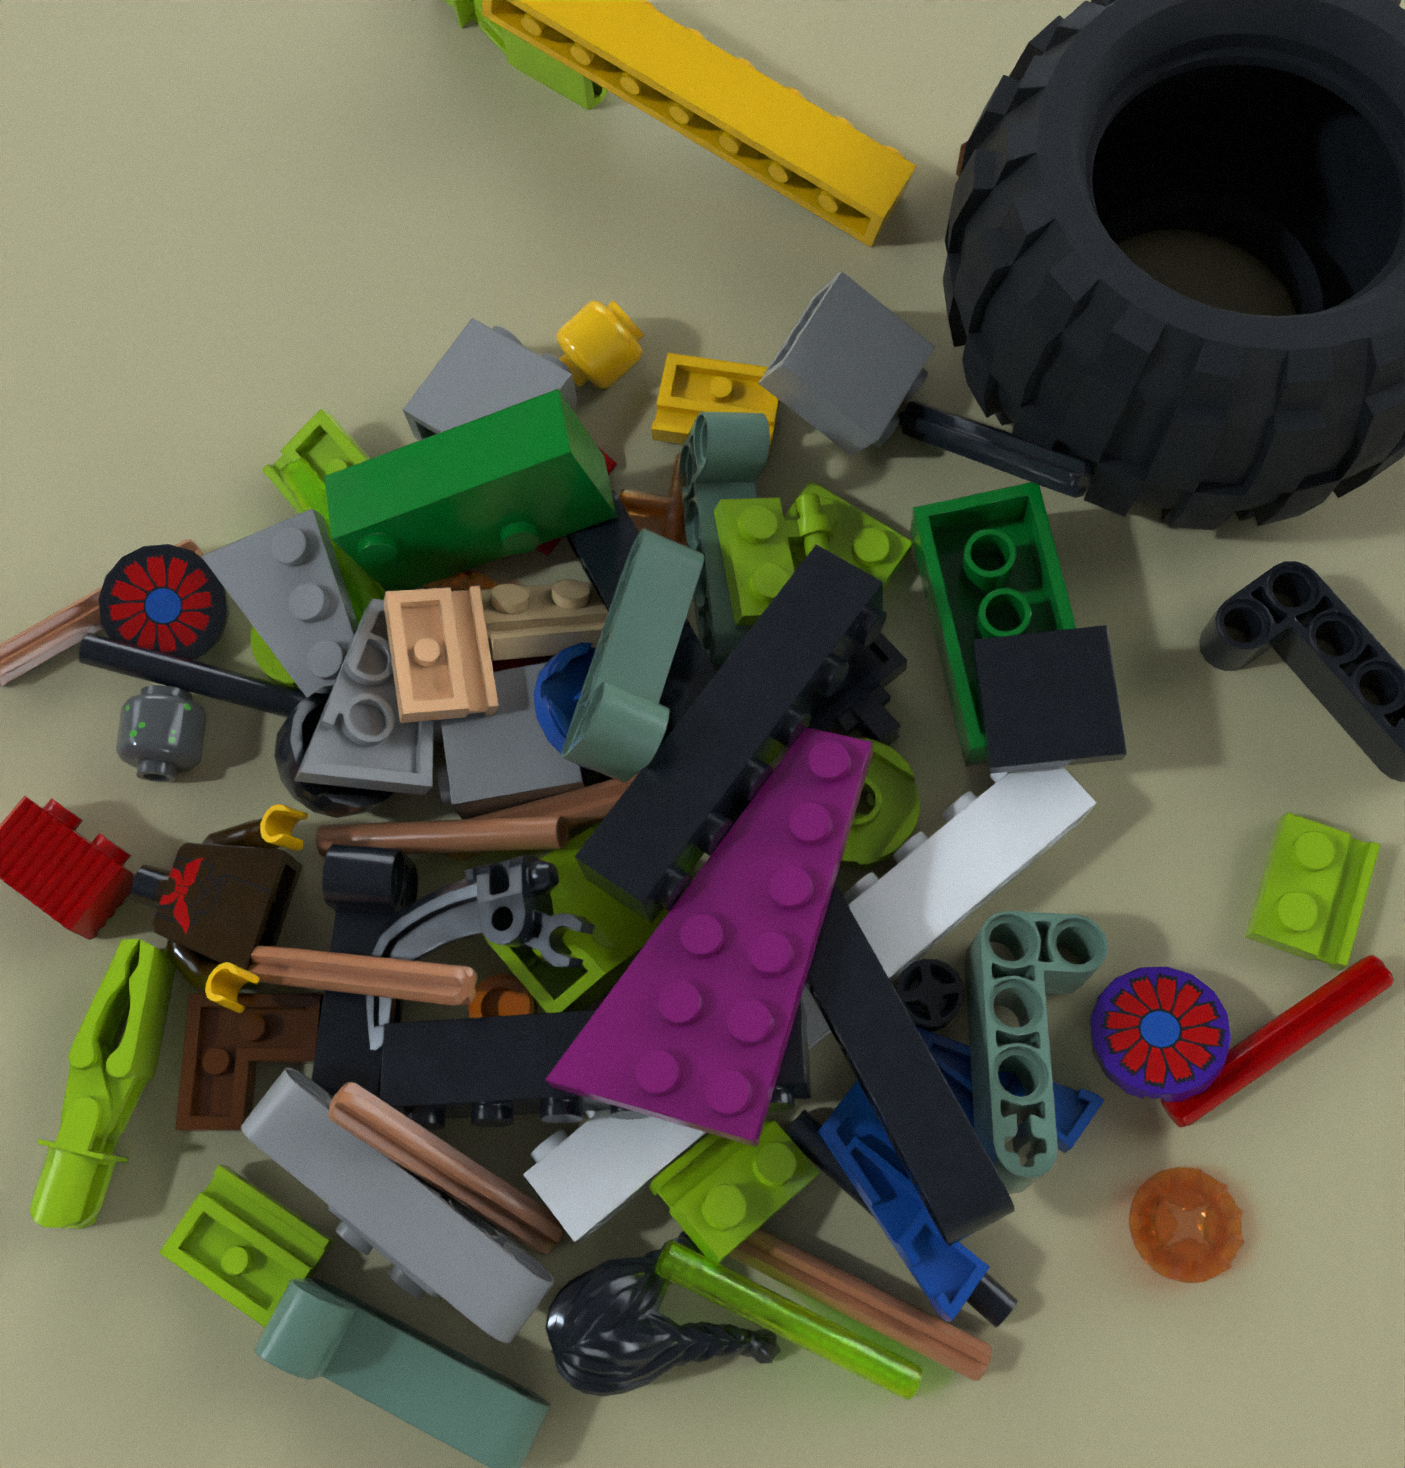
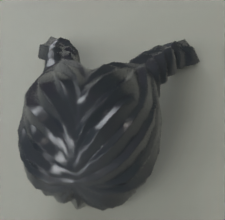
[545,1231,781,1397]

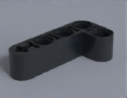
[1199,561,1405,782]
[311,844,418,1099]

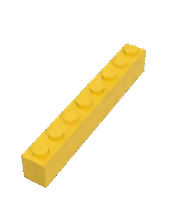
[482,0,917,248]

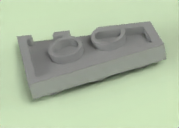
[201,508,358,698]
[294,598,433,795]

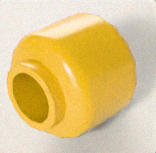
[556,300,645,390]

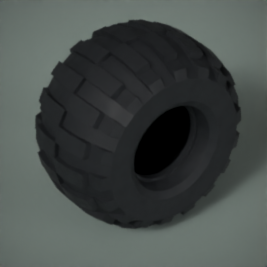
[943,0,1405,530]

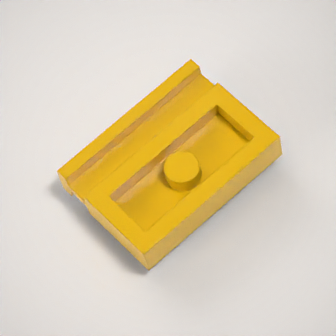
[651,352,780,457]

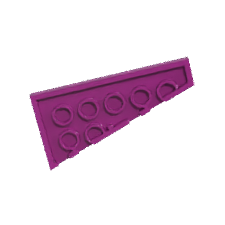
[545,727,873,1147]

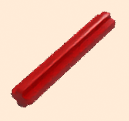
[1160,955,1394,1127]

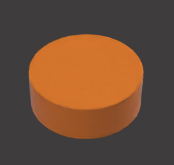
[468,974,537,1018]

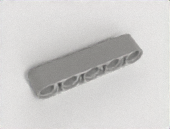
[241,1067,555,1343]

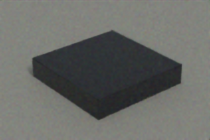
[972,625,1127,774]

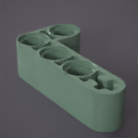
[679,411,770,668]
[561,528,704,783]
[965,911,1108,1194]
[254,1278,551,1468]

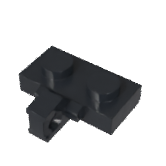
[808,632,907,746]

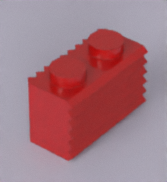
[0,795,136,940]

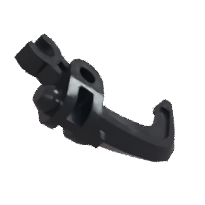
[364,855,595,1050]

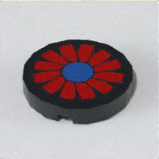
[98,544,229,661]

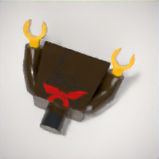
[131,804,308,1013]

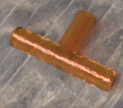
[619,453,687,545]

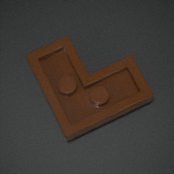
[175,993,324,1132]

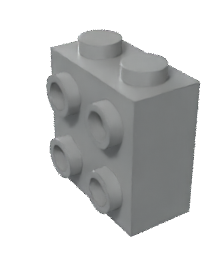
[758,271,935,456]
[403,318,578,440]
[433,662,587,819]

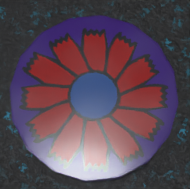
[1090,966,1231,1102]

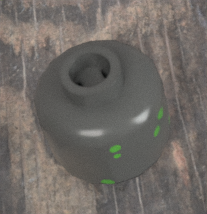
[116,685,206,782]

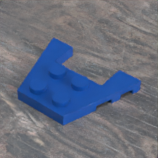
[818,1026,1105,1322]

